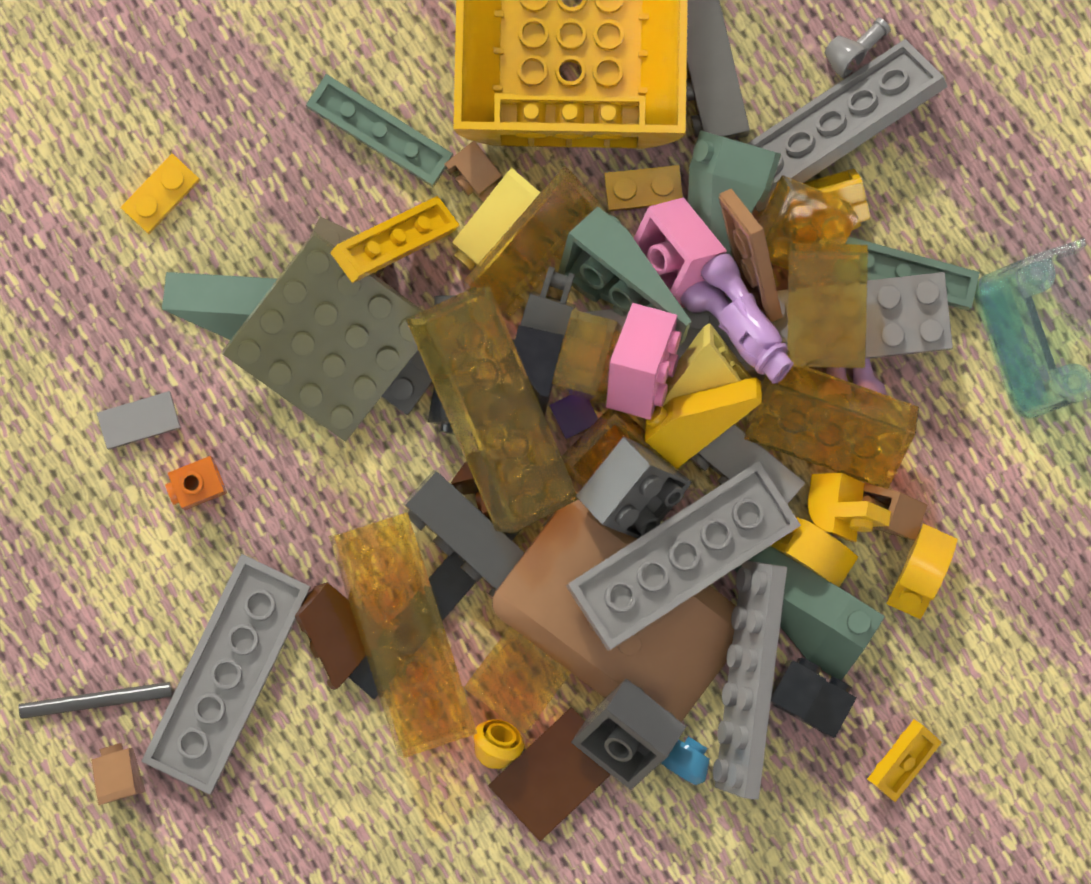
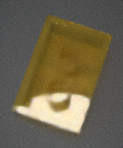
[787,243,868,368]

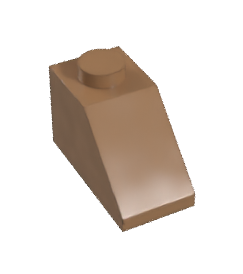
[862,484,928,541]
[91,743,146,805]

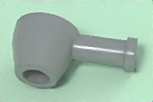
[824,18,891,78]

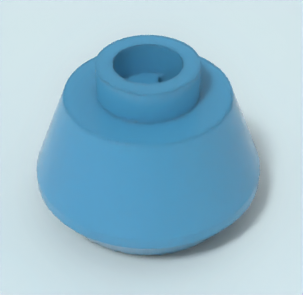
[661,736,710,785]

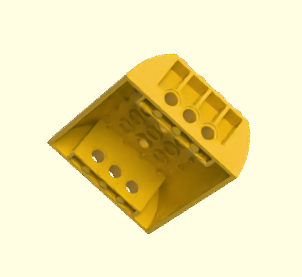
[453,0,688,149]

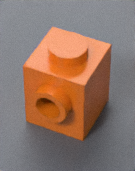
[165,456,227,510]

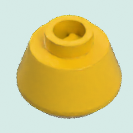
[473,719,524,769]

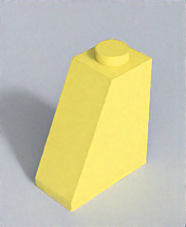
[452,168,541,272]
[655,323,752,407]

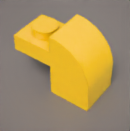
[808,473,891,542]
[770,516,859,587]
[886,523,958,620]

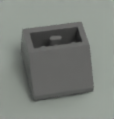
[576,437,692,539]

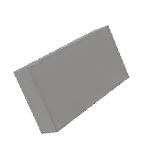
[97,391,181,450]

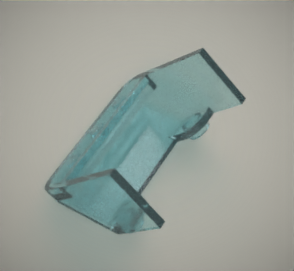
[974,238,1091,419]

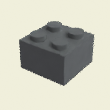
[571,678,686,790]

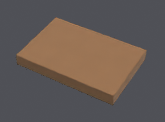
[719,188,783,322]

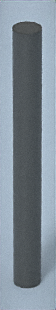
[19,682,173,719]

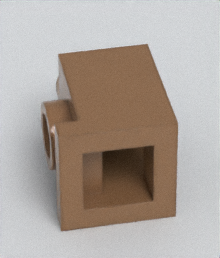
[444,141,503,202]

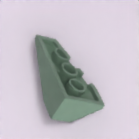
[688,130,781,256]
[558,206,691,346]
[162,272,277,340]
[733,546,885,681]

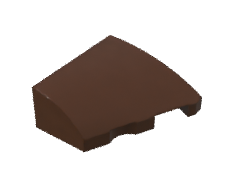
[295,582,384,690]

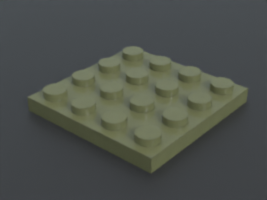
[222,231,437,442]

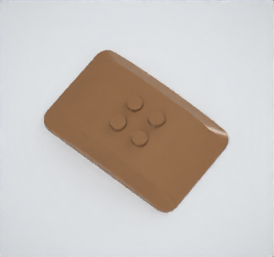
[492,492,736,722]

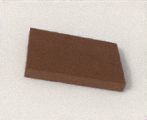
[488,707,611,842]

